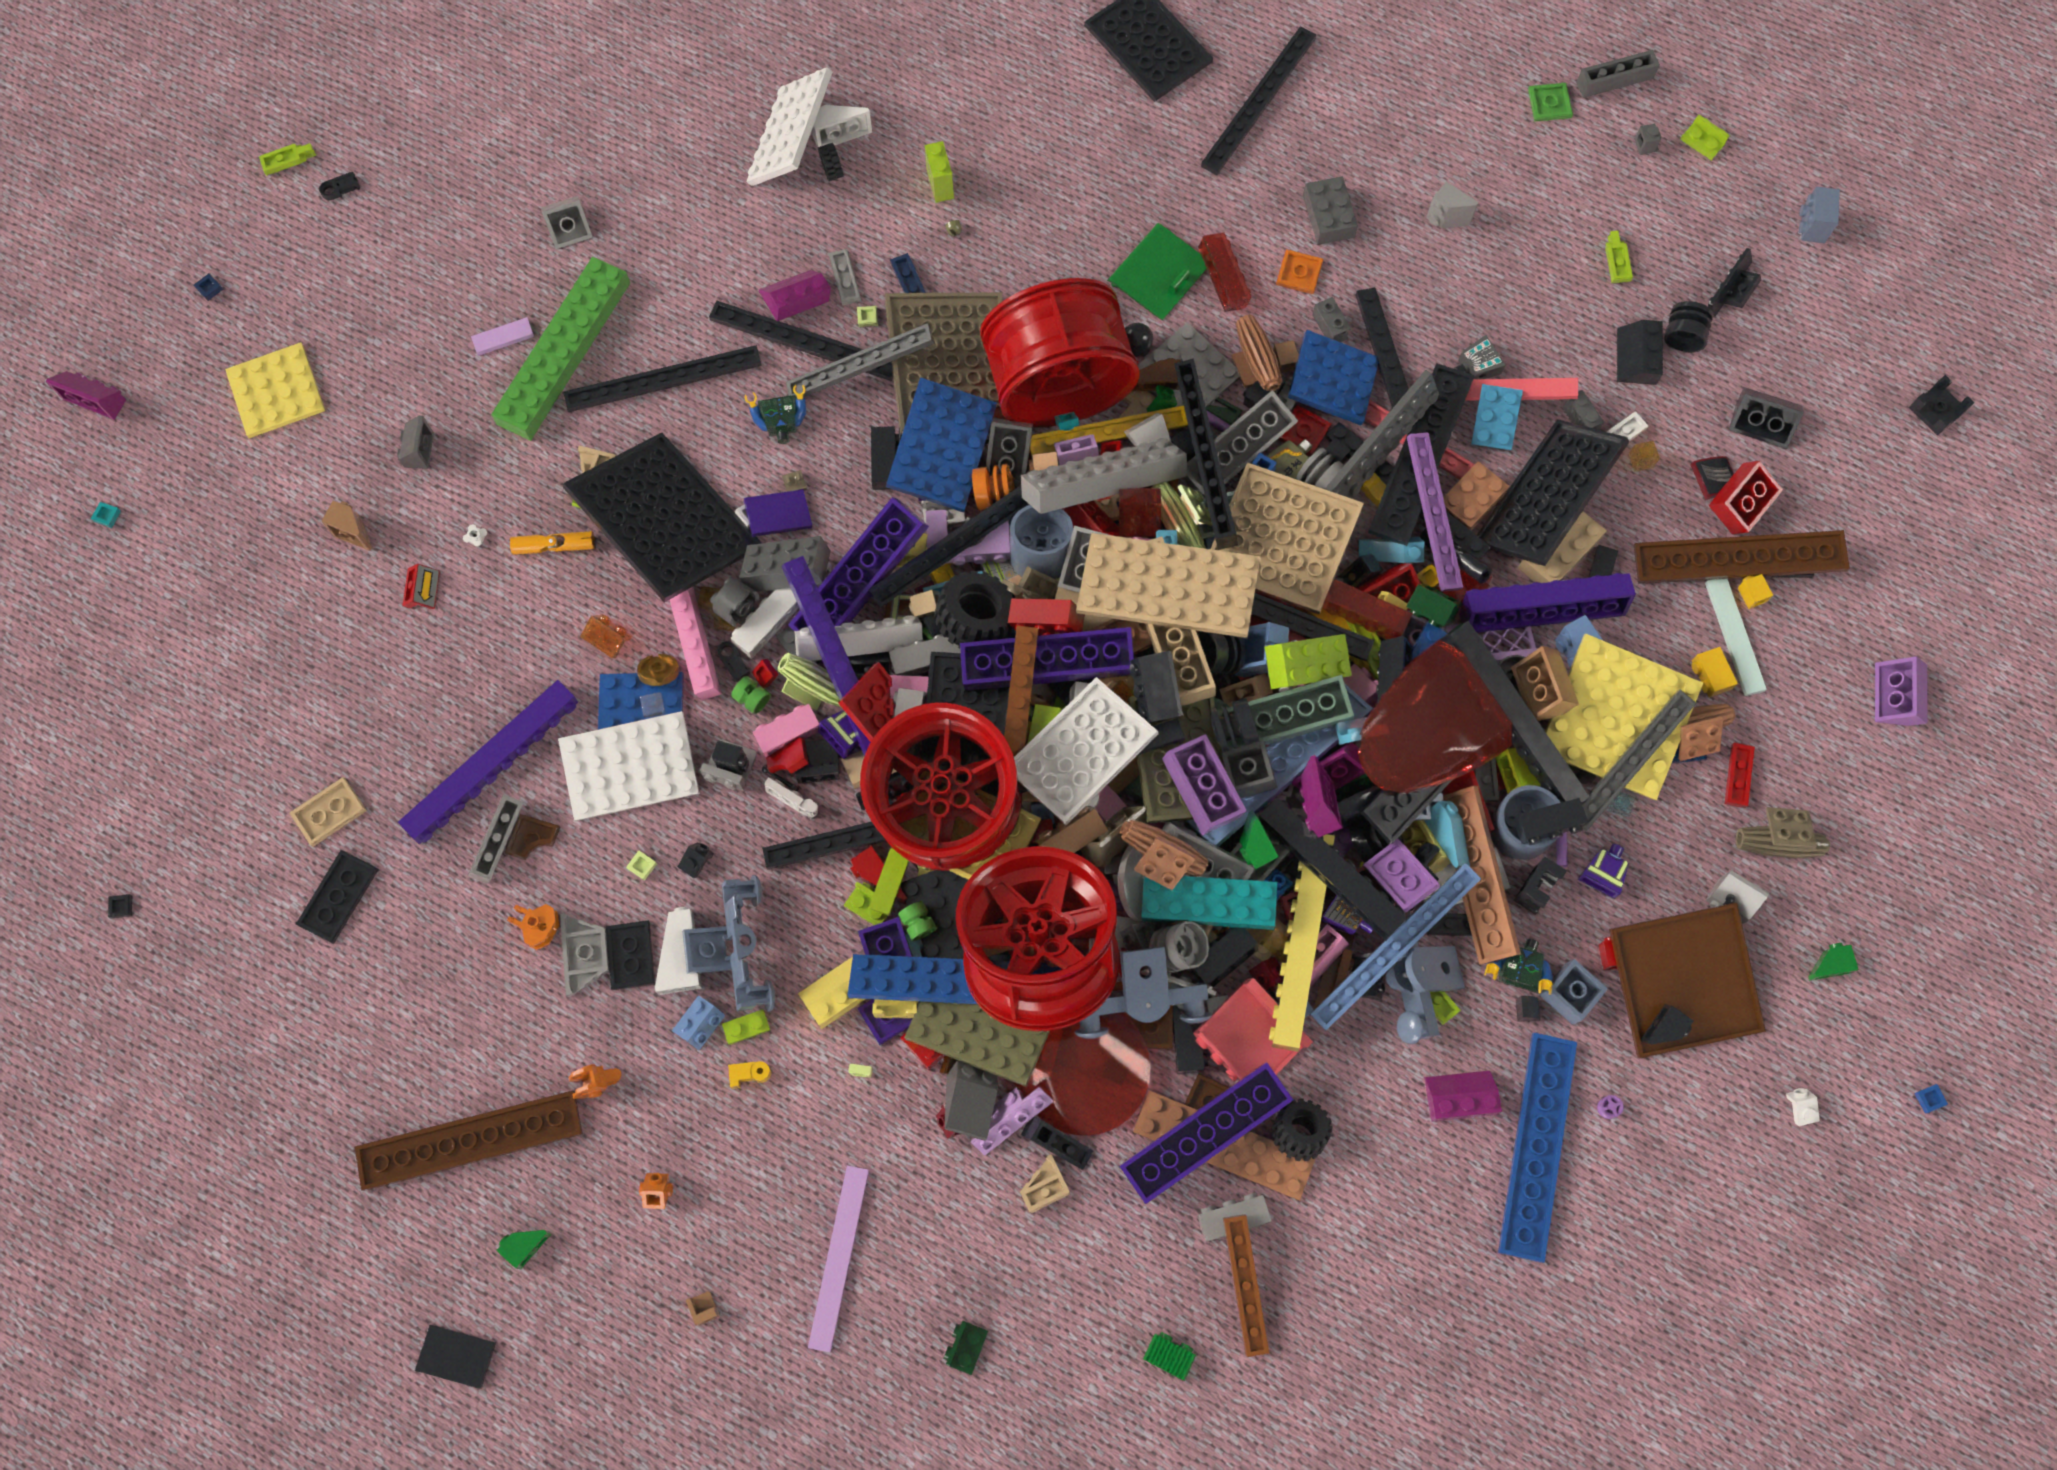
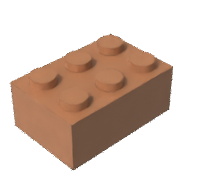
[1443,461,1510,531]

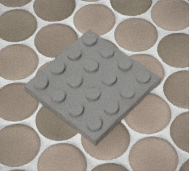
[1138,322,1240,407]

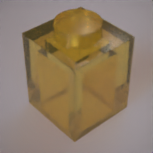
[1628,440,1660,472]

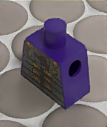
[1321,896,1373,935]

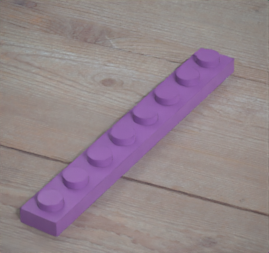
[1407,433,1463,592]

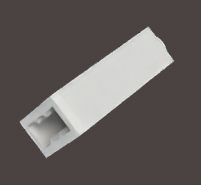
[655,907,702,995]

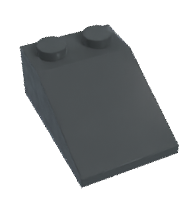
[944,1060,998,1141]

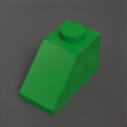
[1808,943,1859,981]
[496,1230,552,1270]

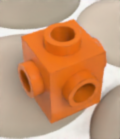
[639,1173,673,1209]

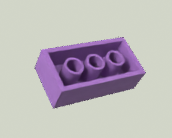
[1162,734,1247,836]

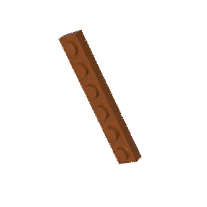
[1004,626,1039,756]
[1223,1214,1269,1357]

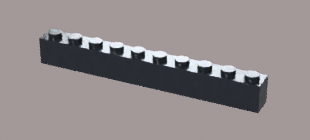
[1174,358,1238,550]
[1440,621,1590,803]

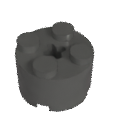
[711,577,759,627]

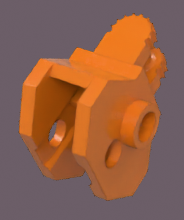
[507,904,560,950]
[568,1064,622,1099]

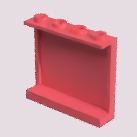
[1193,978,1313,1082]

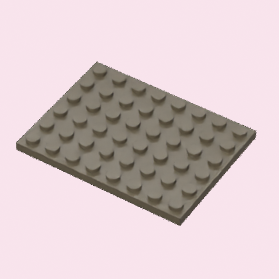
[885,292,1007,435]

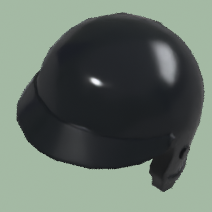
[1125,323,1153,357]

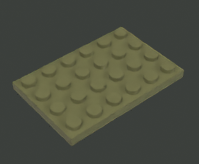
[1128,696,1226,823]
[904,1001,1050,1087]

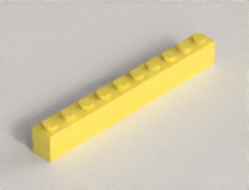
[1269,834,1335,1052]

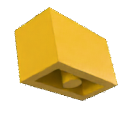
[1692,647,1738,698]

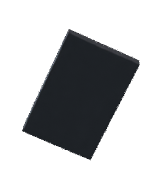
[606,920,655,990]
[415,1325,496,1389]

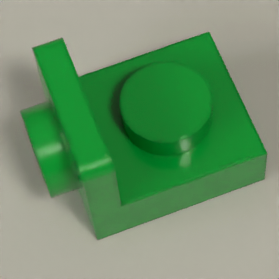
[1146,385,1177,413]

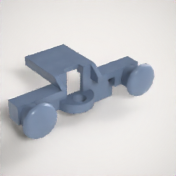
[682,875,775,1012]

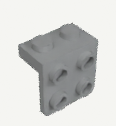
[700,739,757,791]

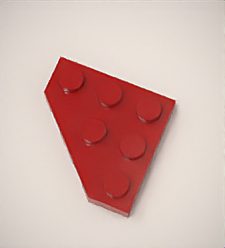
[838,662,894,742]

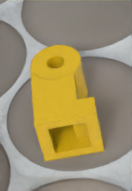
[1360,473,1387,507]
[728,1061,771,1089]

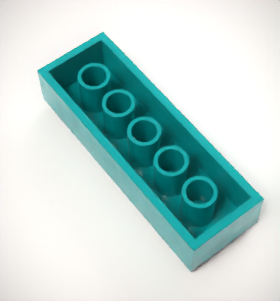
[1141,876,1277,930]

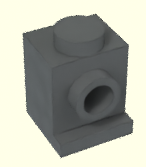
[1634,124,1661,155]

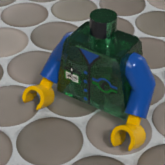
[744,385,806,444]
[1484,938,1553,995]

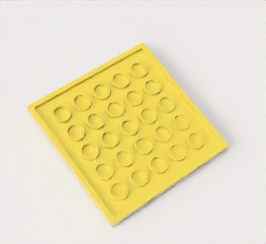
[1545,634,1703,800]

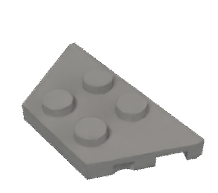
[560,914,609,997]

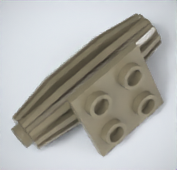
[1735,807,1830,858]

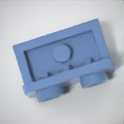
[672,995,725,1050]

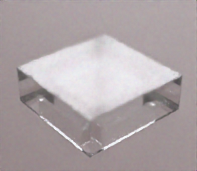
[640,692,665,718]

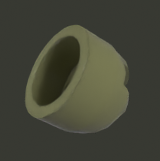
[945,220,962,237]

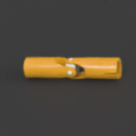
[510,531,595,555]

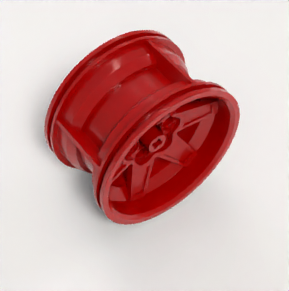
[980,278,1140,427]
[860,703,1022,871]
[956,846,1119,1031]

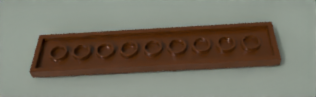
[1633,530,1850,584]
[354,1090,583,1191]

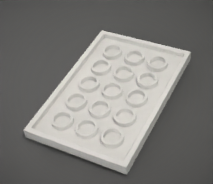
[746,67,833,186]
[1014,677,1158,825]
[558,711,700,821]

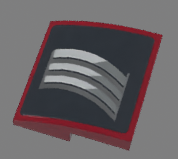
[1691,456,1734,500]

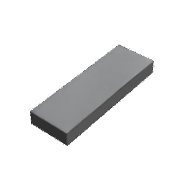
[828,249,861,306]

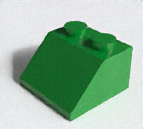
[1239,810,1279,869]

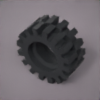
[818,143,844,181]

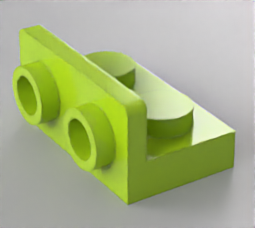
[1680,115,1730,161]
[844,882,894,926]

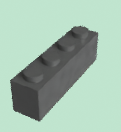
[1576,50,1660,98]

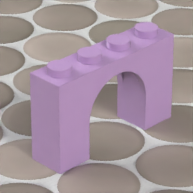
[926,507,1010,566]

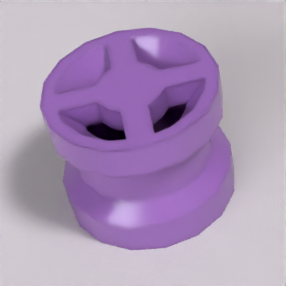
[1597,1095,1624,1119]

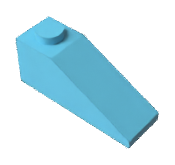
[1358,537,1424,563]
[1424,801,1470,869]

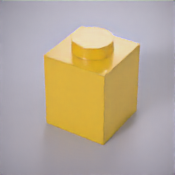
[1738,574,1773,609]

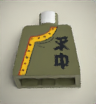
[1267,439,1313,479]

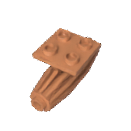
[1231,315,1283,391]
[1678,704,1736,761]
[1120,820,1208,890]

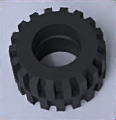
[1271,1099,1333,1161]

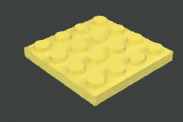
[225,342,325,438]

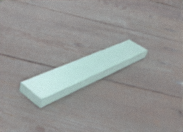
[1705,579,1767,696]

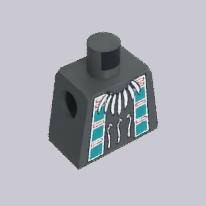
[1453,335,1506,379]

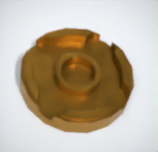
[637,654,679,686]

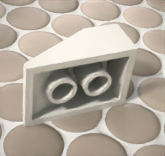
[811,105,872,147]

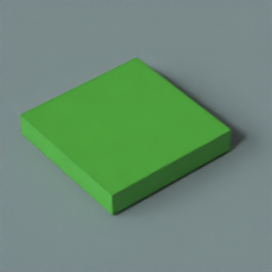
[1528,83,1573,122]

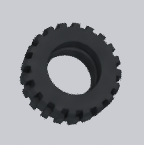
[935,571,1015,649]

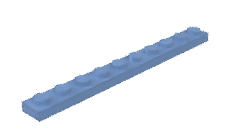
[1309,863,1481,1031]

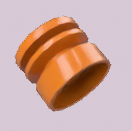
[972,464,1015,511]

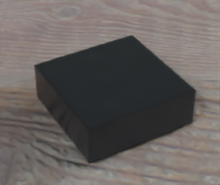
[108,894,132,919]

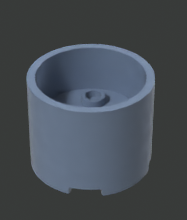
[1010,505,1073,579]
[1490,785,1560,860]

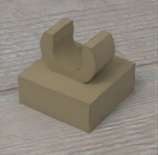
[782,470,807,492]

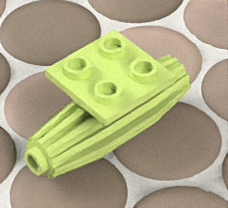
[1149,481,1212,549]
[778,653,842,711]

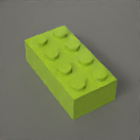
[1264,634,1352,689]

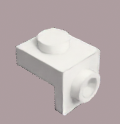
[1786,1088,1820,1126]

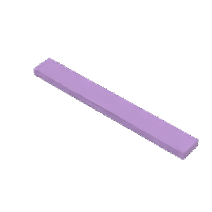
[808,1166,869,1353]

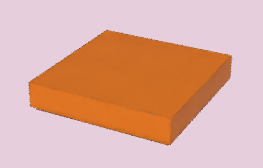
[1276,249,1323,294]

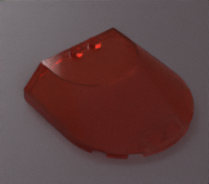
[1012,1012,1151,1136]

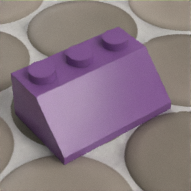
[1875,656,1928,726]

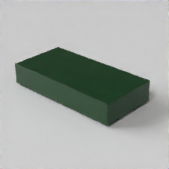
[1206,397,1243,425]

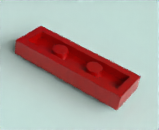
[1724,742,1755,808]

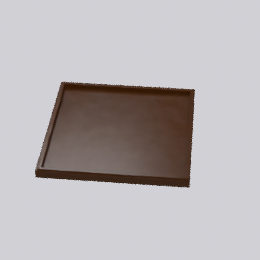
[1609,903,1766,1058]

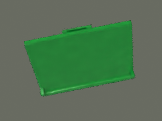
[1107,223,1212,321]

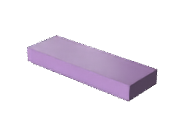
[471,317,534,356]

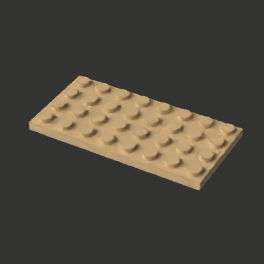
[1076,533,1260,638]

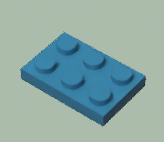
[1471,384,1523,450]

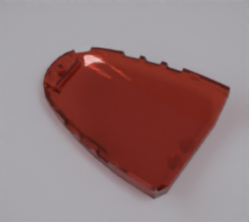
[1358,640,1512,794]

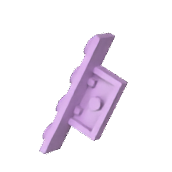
[971,1087,1053,1155]

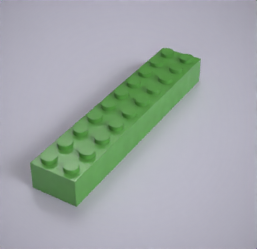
[491,256,630,441]

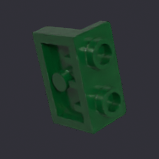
[943,1320,988,1375]

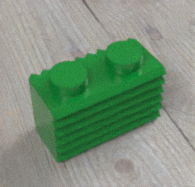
[1142,1332,1196,1381]

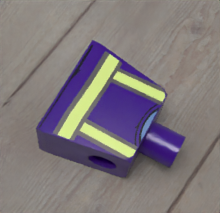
[818,710,859,759]
[1578,844,1629,899]

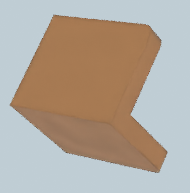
[1273,340,1298,373]
[686,1291,720,1326]

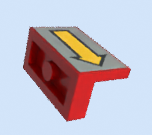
[402,564,440,609]

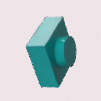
[1054,412,1080,431]
[91,502,121,528]

